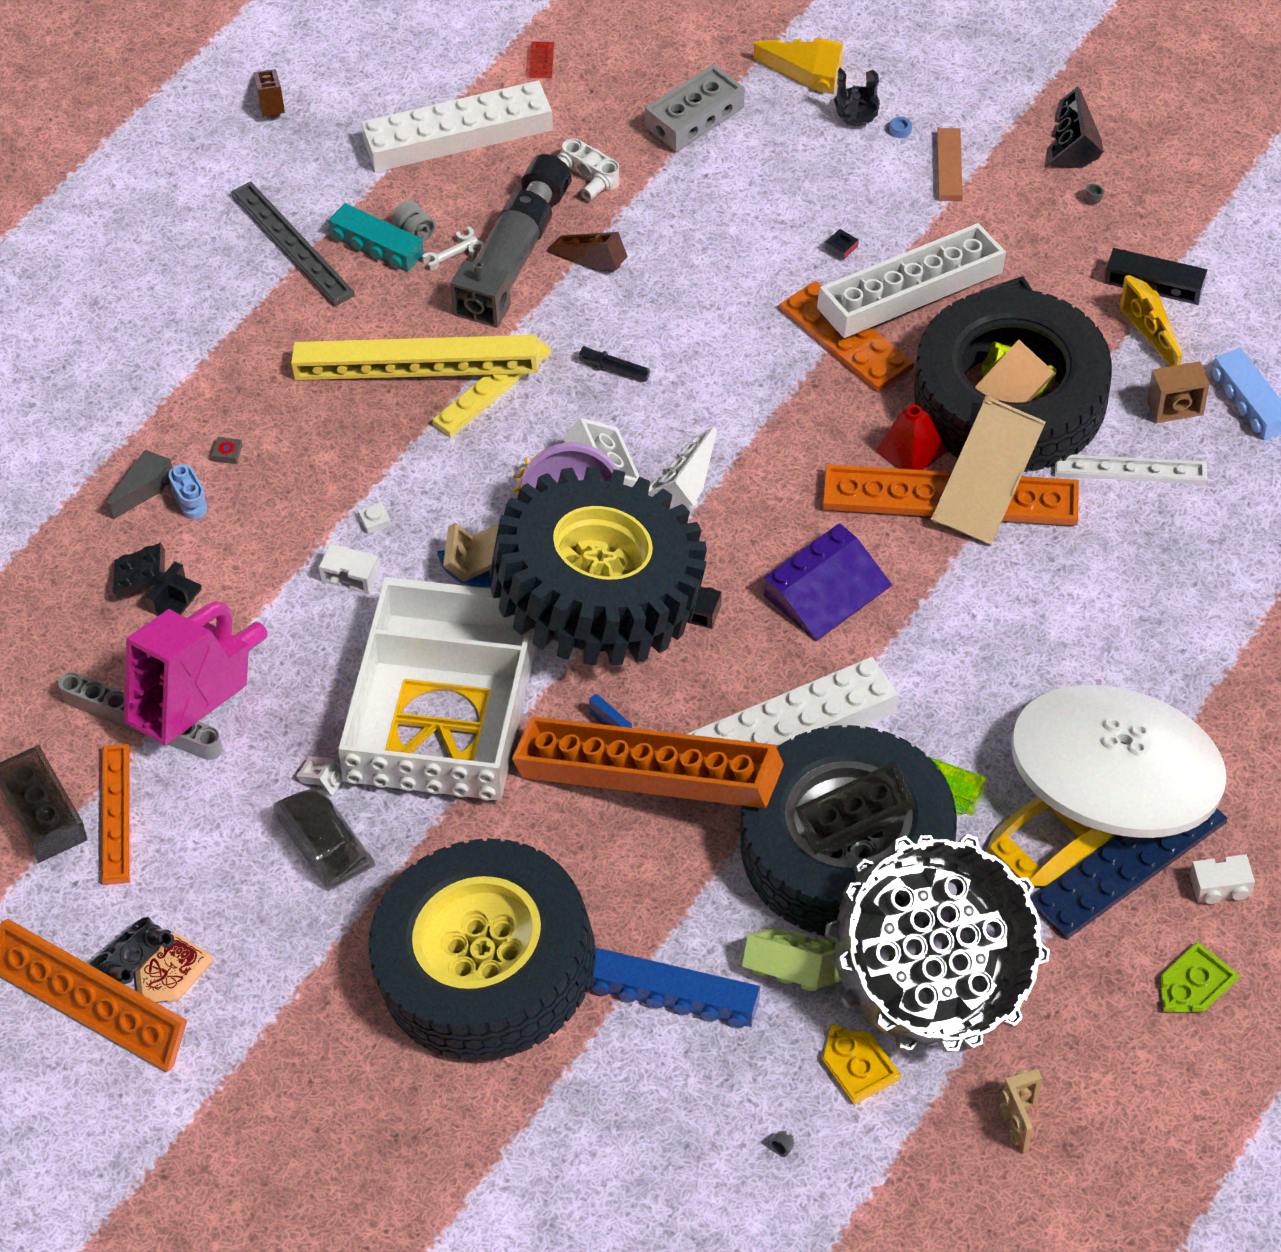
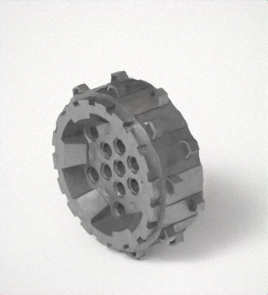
[825,834,1050,1052]

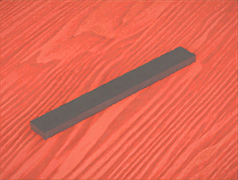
[231,181,355,307]

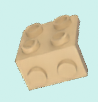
[443,523,499,582]
[999,1069,1042,1153]

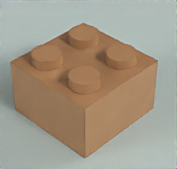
[1147,361,1210,424]

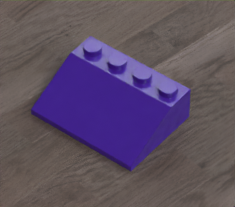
[764,523,892,641]

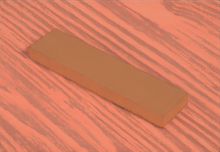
[937,128,963,201]

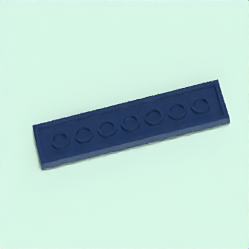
[1030,808,1228,940]

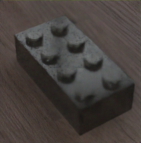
[0,745,88,863]

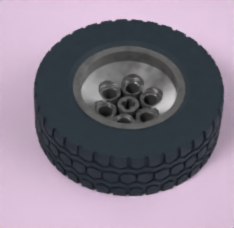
[740,725,957,936]

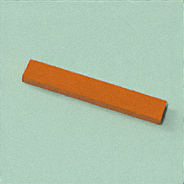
[102,744,130,885]

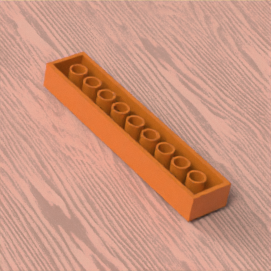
[512,716,784,809]

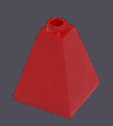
[876,403,947,470]

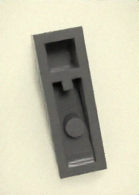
[106,450,173,519]

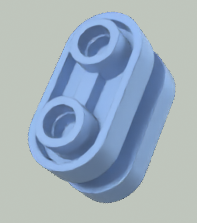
[169,464,207,520]

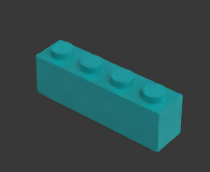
[328,203,424,272]

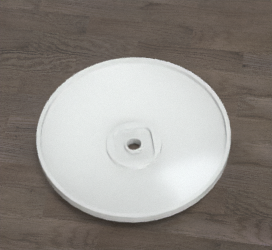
[1011,685,1226,838]

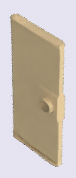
[930,395,1046,545]

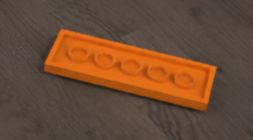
[779,280,914,392]

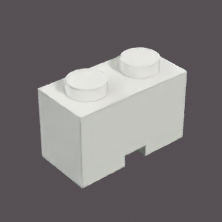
[319,544,380,594]
[1190,854,1255,904]

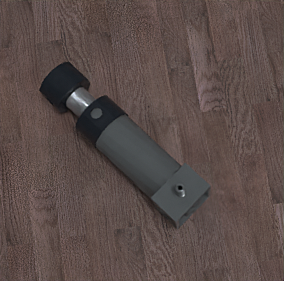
[450,154,572,328]

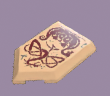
[135,932,214,1003]

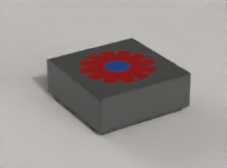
[212,437,243,464]

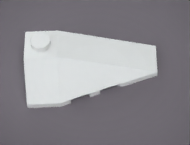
[648,427,717,510]

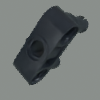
[89,917,174,984]

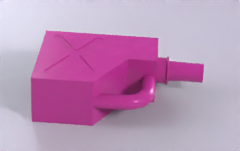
[124,601,268,745]

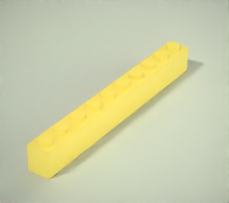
[291,335,540,380]

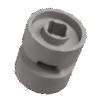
[392,200,436,242]

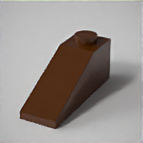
[253,69,285,118]
[549,232,628,271]

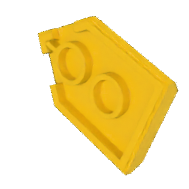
[822,1024,902,1104]

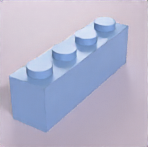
[1212,347,1281,440]

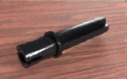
[579,346,650,382]

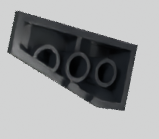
[1048,86,1104,166]

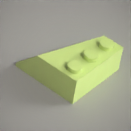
[742,928,841,991]

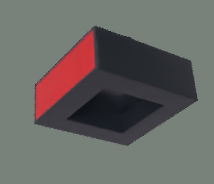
[825,229,859,260]

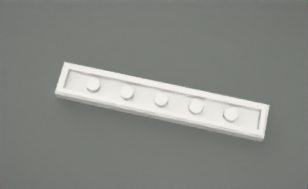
[1055,455,1207,485]

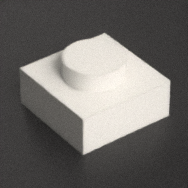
[358,502,391,534]

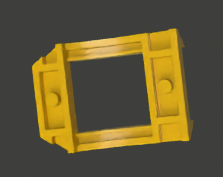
[986,797,1114,889]

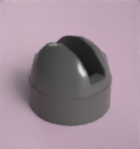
[1084,184,1105,204]
[769,1131,794,1157]

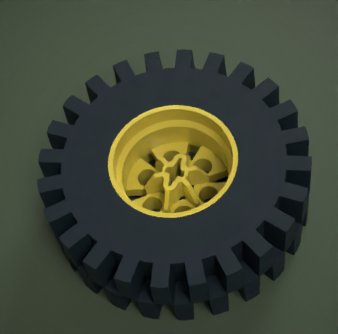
[490,467,707,665]

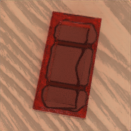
[529,41,554,78]

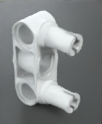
[557,138,620,201]

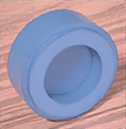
[889,117,912,138]

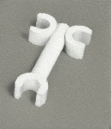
[422,227,484,271]

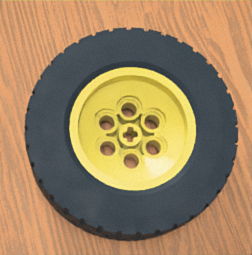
[369,838,596,1061]

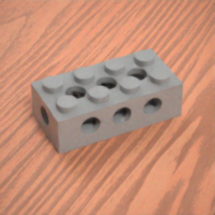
[645,64,745,152]

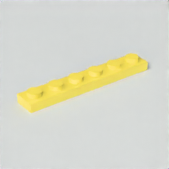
[432,339,551,438]

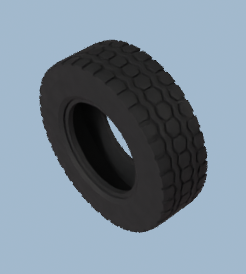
[914,288,1112,472]

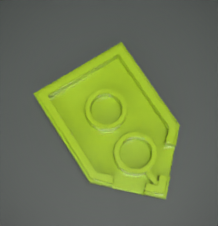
[1160,941,1240,1012]

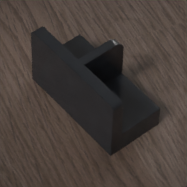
[145,561,202,616]

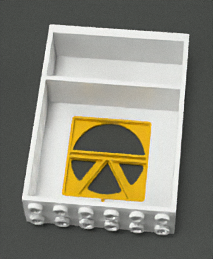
[338,577,536,801]

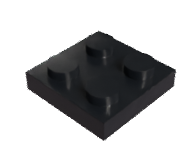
[113,542,165,599]

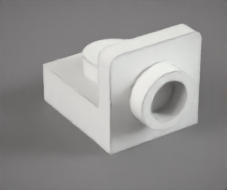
[296,756,343,795]

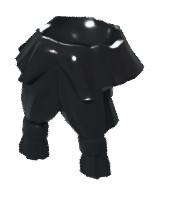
[833,67,880,126]

